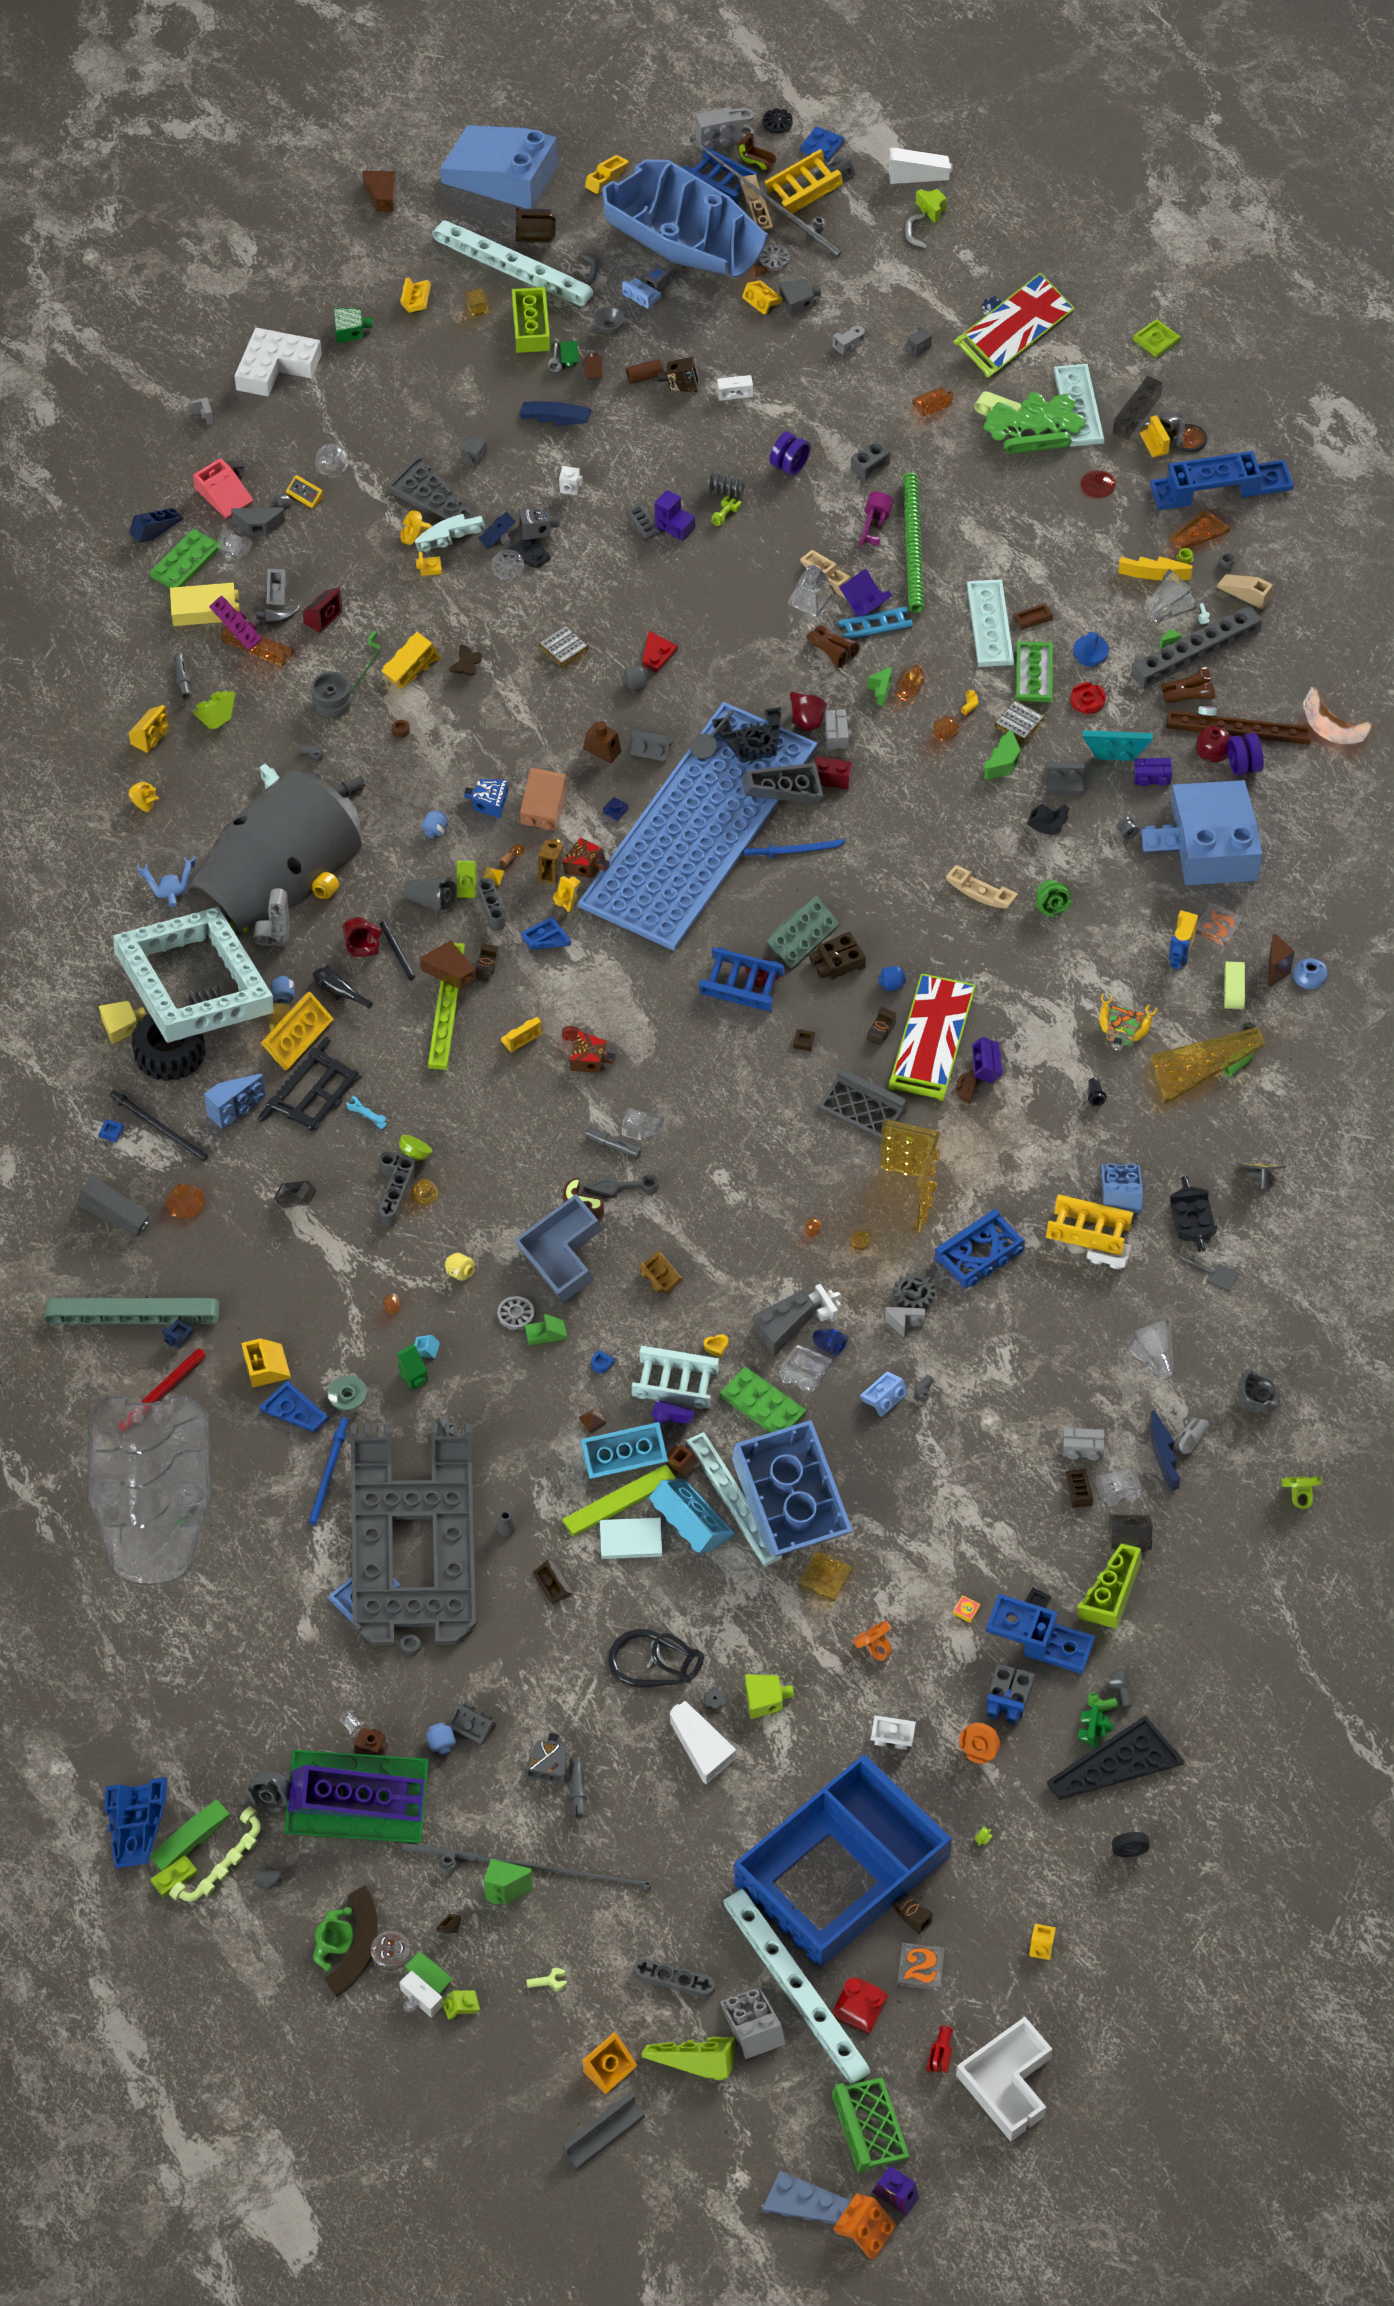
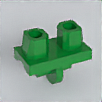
[1078,1705,1114,1748]

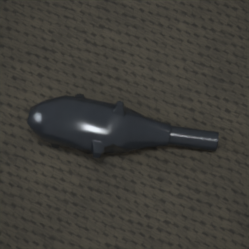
[312,965,373,1009]

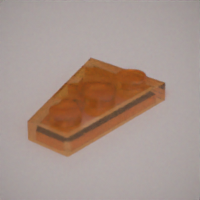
[1168,509,1230,550]

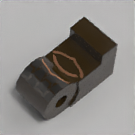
[475,943,499,981]
[867,1007,896,1046]
[892,1892,933,1934]

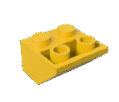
[129,705,169,753]
[241,1338,291,1388]

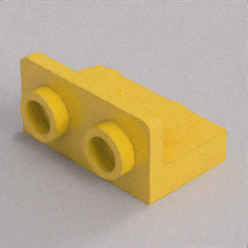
[742,280,783,315]
[1140,415,1170,458]
[501,1017,542,1053]

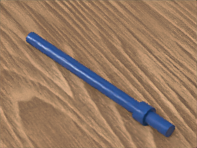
[309,1417,349,1525]

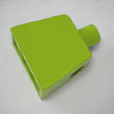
[745,1674,794,1719]

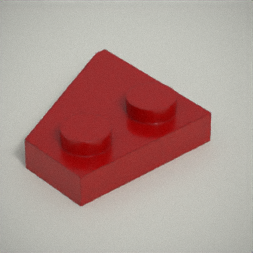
[643,631,678,673]

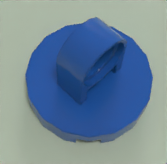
[1073,632,1109,667]

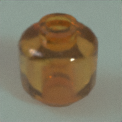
[932,715,960,742]

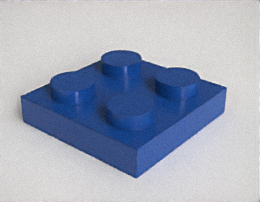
[800,126,845,162]

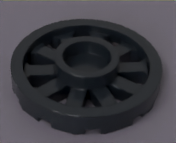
[762,108,793,134]

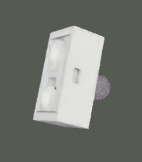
[717,373,753,401]
[400,1970,443,2018]

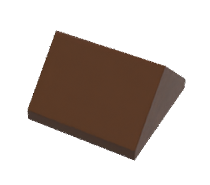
[1268,934,1295,987]

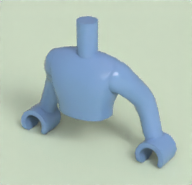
[137,855,196,907]

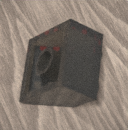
[1109,1515,1153,1552]

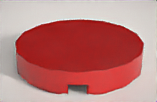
[1070,682,1106,714]

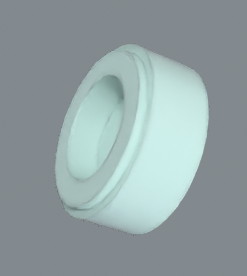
[1198,706,1217,716]

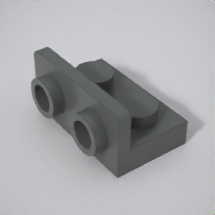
[446,1702,497,1744]

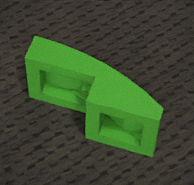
[404,1952,453,1994]

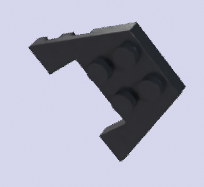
[712,707,781,762]

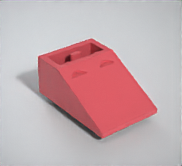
[193,458,254,519]

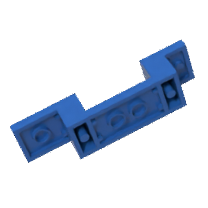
[1150,451,1294,511]

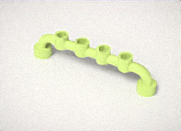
[169,1806,261,1902]

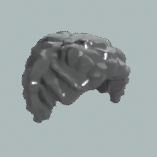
[1237,1368,1280,1414]

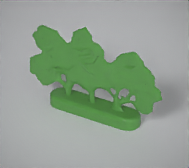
[983,391,1085,454]

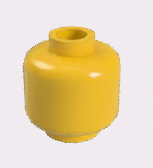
[312,872,339,899]

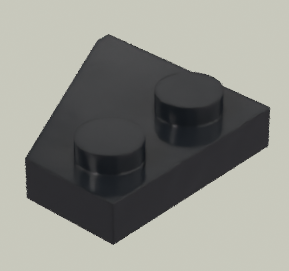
[502,539,551,568]

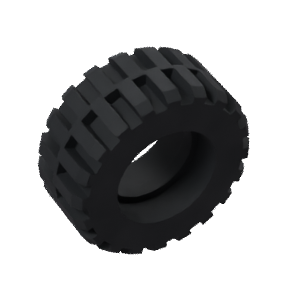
[131,1014,206,1081]

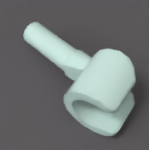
[1198,603,1210,625]

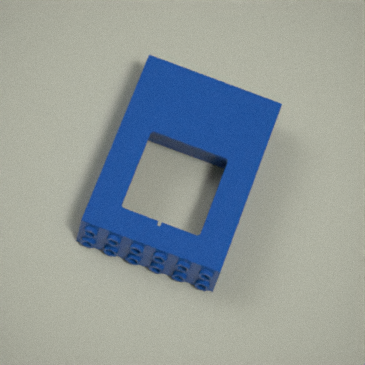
[734,1754,952,1968]

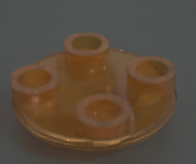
[166,1183,205,1219]

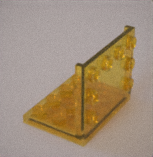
[880,1119,941,1231]

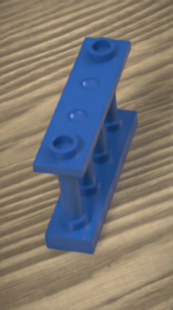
[683,146,758,205]
[699,947,785,1012]

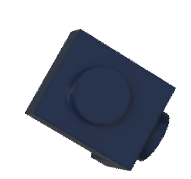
[162,1319,194,1349]

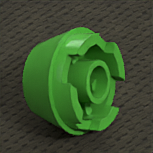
[1036,880,1072,917]

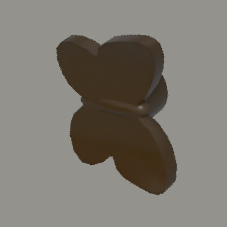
[449,645,482,676]

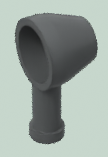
[1108,1669,1132,1708]

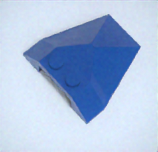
[104,1777,168,1868]

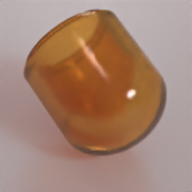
[805,1217,821,1237]
[383,1294,401,1314]

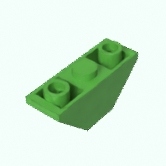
[983,730,1020,780]

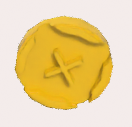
[400,510,432,545]

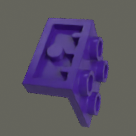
[840,569,892,617]

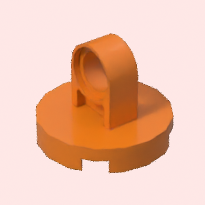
[852,1620,892,1661]
[959,1722,1000,1764]

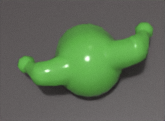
[313,1907,353,1972]

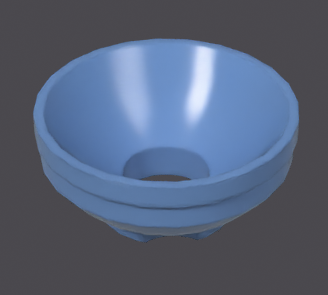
[1293,958,1327,989]

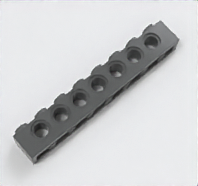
[1131,606,1262,689]

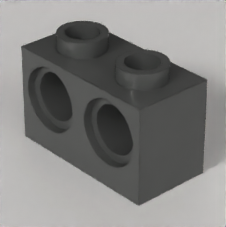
[851,440,891,481]

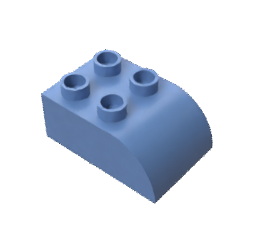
[732,1420,853,1557]

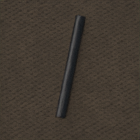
[379,921,416,980]

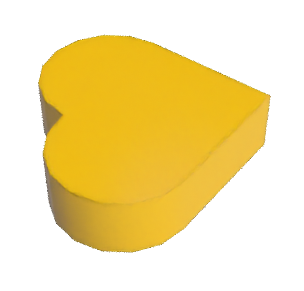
[703,1334,729,1358]

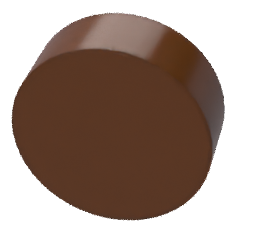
[392,720,410,738]

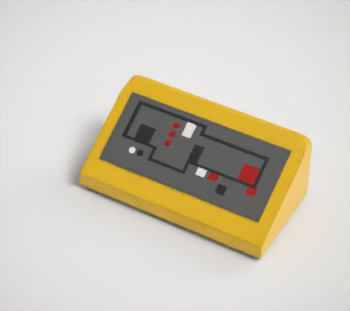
[286,475,324,509]

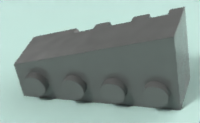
[741,763,823,805]

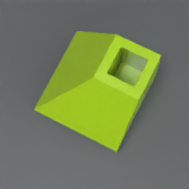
[192,690,235,729]

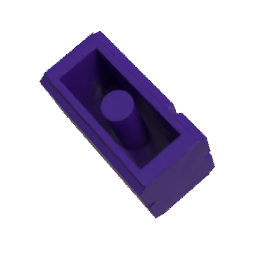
[1133,758,1172,786]
[971,1037,1003,1083]

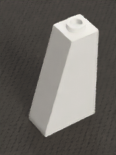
[889,148,953,184]
[670,1701,736,1785]

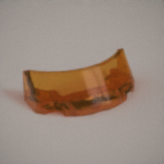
[1302,687,1376,744]

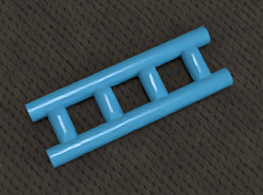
[838,606,913,640]

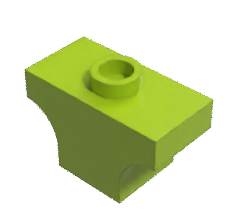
[916,189,947,223]
[457,860,477,898]

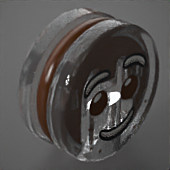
[371,1930,411,1974]

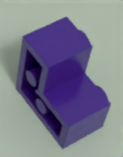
[654,490,695,541]

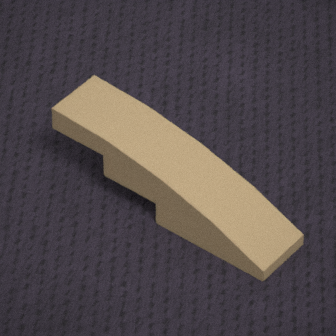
[800,550,851,599]

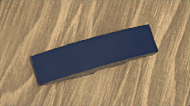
[519,401,592,426]
[1150,1410,1180,1491]

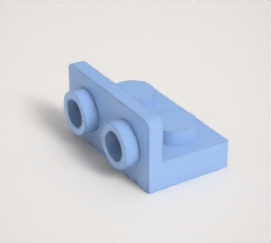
[622,278,661,309]
[860,1371,908,1417]

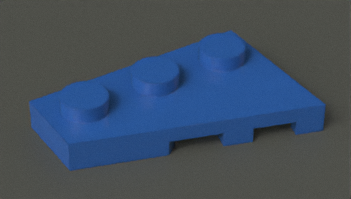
[259,1381,329,1433]

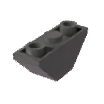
[231,507,285,535]

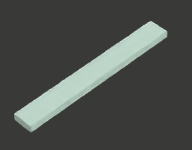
[687,1432,782,1567]

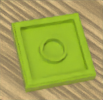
[1133,319,1181,358]

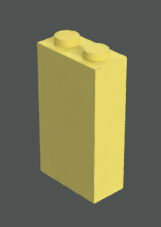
[170,583,240,626]

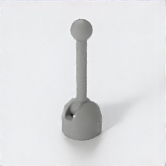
[548,339,562,372]

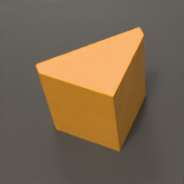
[583,2032,638,2094]

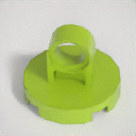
[1281,1476,1322,1509]

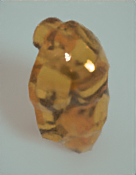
[896,665,925,701]

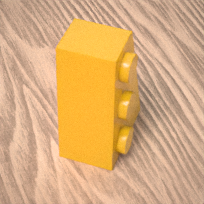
[381,632,442,690]

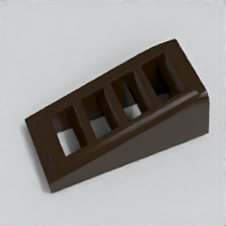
[1066,1469,1093,1508]

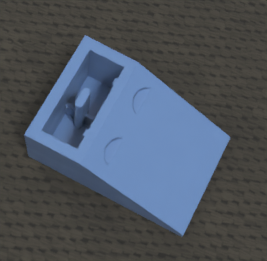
[204,1074,266,1129]
[1101,1163,1143,1214]

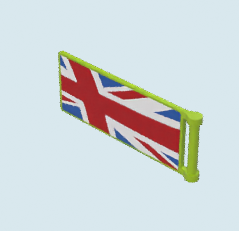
[953,273,1074,379]
[888,974,975,1101]

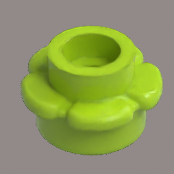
[1177,548,1194,564]
[974,1826,993,1846]

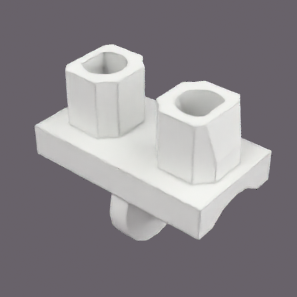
[808,1284,842,1323]

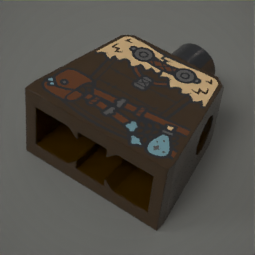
[658,357,699,392]

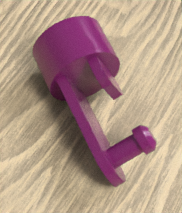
[859,491,894,546]

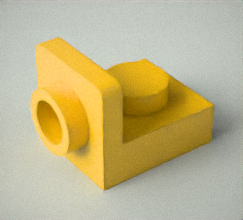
[416,552,442,576]
[1029,1924,1056,1960]

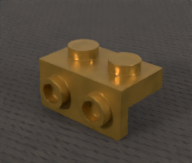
[638,1251,683,1295]

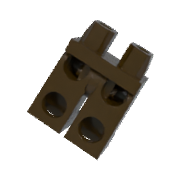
[809,931,866,980]

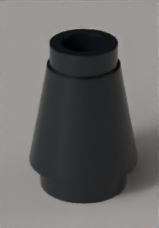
[1088,1078,1107,1106]

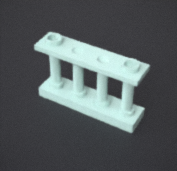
[632,1346,719,1409]

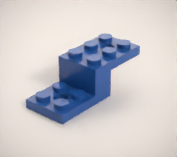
[986,1594,1095,1674]

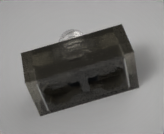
[274,1180,317,1210]

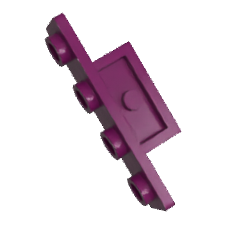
[209,595,262,651]

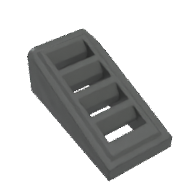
[626,503,660,541]

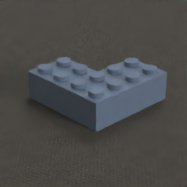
[514,1194,603,1303]

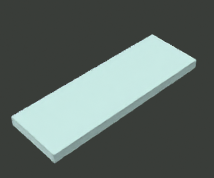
[1054,364,1104,447]
[967,580,1014,667]

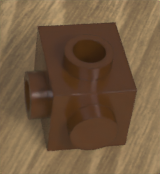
[354,1727,388,1756]

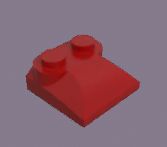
[832,1978,888,2035]

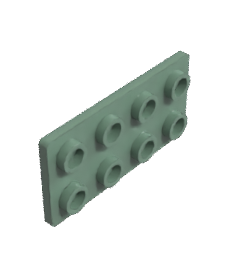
[767,896,839,969]

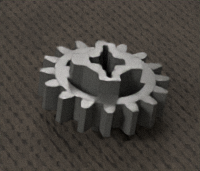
[893,1272,935,1309]

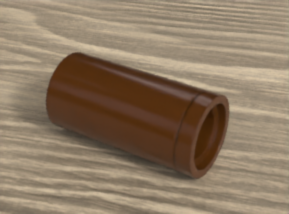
[626,359,663,384]

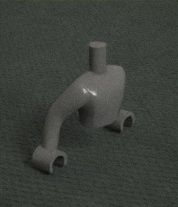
[1133,412,1185,449]

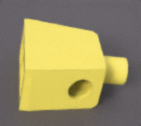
[99,1001,146,1044]

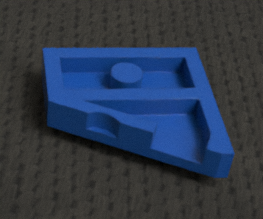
[521,917,571,950]

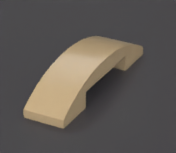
[946,865,1018,908]

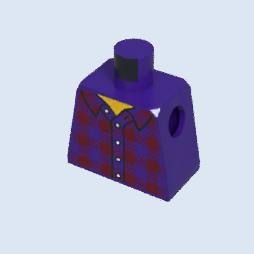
[872,2166,919,2216]

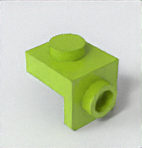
[443,1990,480,2019]

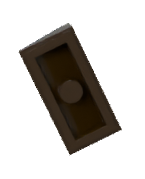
[533,1560,573,1604]

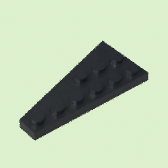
[1047,1715,1185,1800]

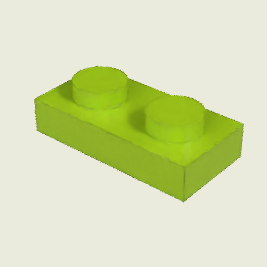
[150,1855,198,1898]

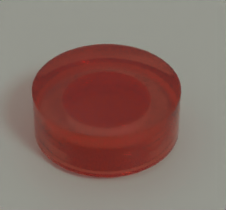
[562,1026,581,1041]

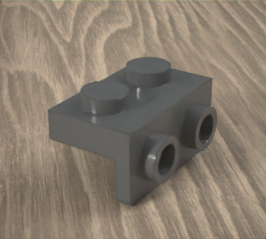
[814,157,855,182]

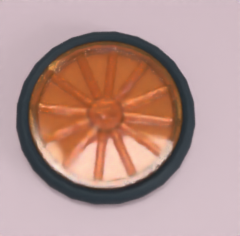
[1171,424,1207,452]

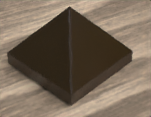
[436,1914,462,1933]

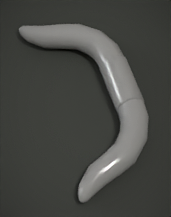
[905,213,926,248]

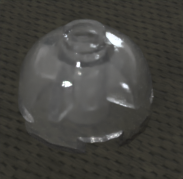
[314,443,349,478]
[217,529,253,561]

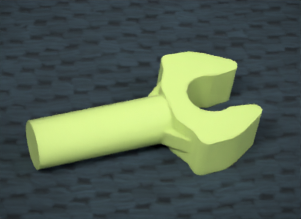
[526,1968,567,1991]

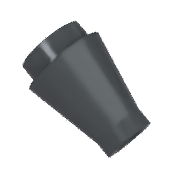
[496,1510,516,1536]

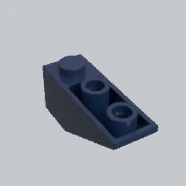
[129,508,183,543]

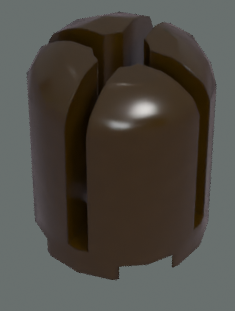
[515,208,556,243]

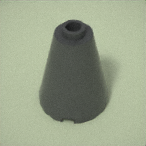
[402,876,456,913]

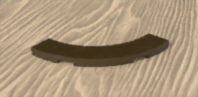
[325,1885,378,1997]

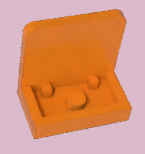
[833,2193,895,2259]

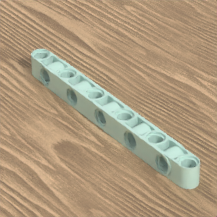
[432,220,594,306]
[723,1889,871,2084]

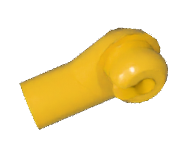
[961,690,978,715]

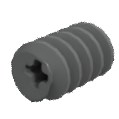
[708,469,746,498]
[184,984,224,1006]

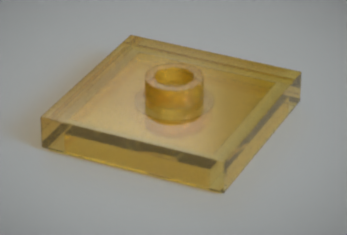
[798,1551,853,1602]

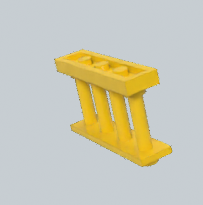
[765,149,843,214]
[1046,1194,1133,1256]

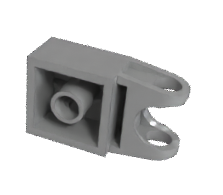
[695,108,754,152]

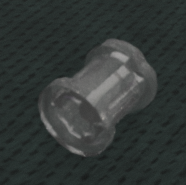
[339,1709,366,1737]

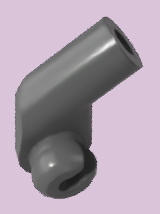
[915,1375,934,1402]

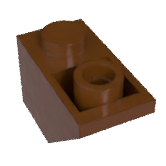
[585,353,602,378]

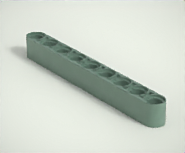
[44,1298,220,1324]

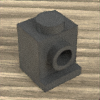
[905,326,932,357]

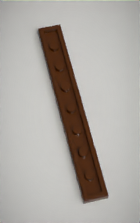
[1166,710,1312,745]

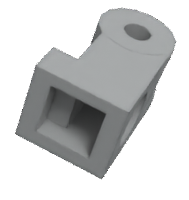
[832,325,865,356]

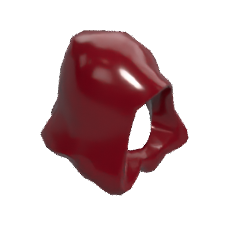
[790,691,827,731]
[342,917,382,957]

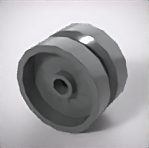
[311,671,352,718]

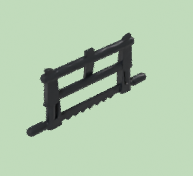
[258,1037,362,1131]

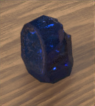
[813,1329,848,1356]

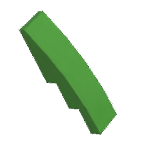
[150,1800,231,1871]

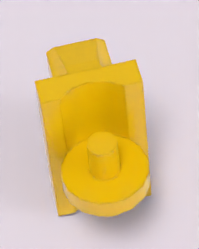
[553,876,580,912]

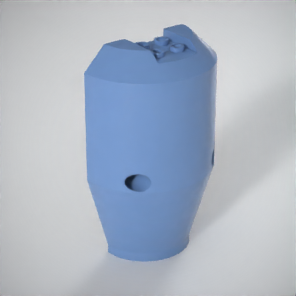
[602,159,768,279]

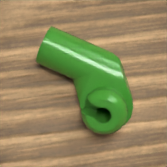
[1087,1692,1118,1712]

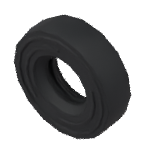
[1111,1832,1150,1857]

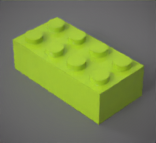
[512,287,550,353]

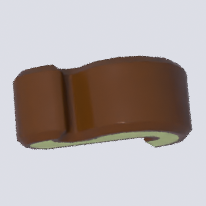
[563,1178,604,1220]

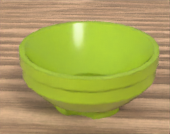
[399,1135,432,1162]

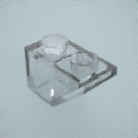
[622,1107,664,1140]

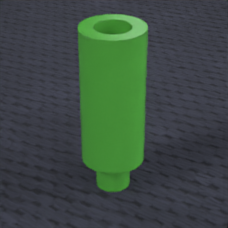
[1222,1047,1256,1077]

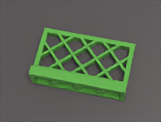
[831,2077,910,2173]

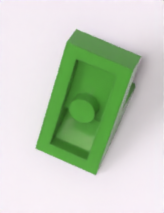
[867,667,892,706]
[525,1314,567,1345]

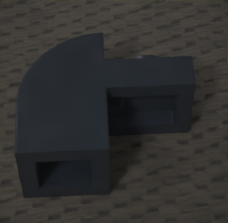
[1027,804,1070,835]

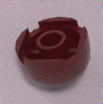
[1195,726,1231,763]

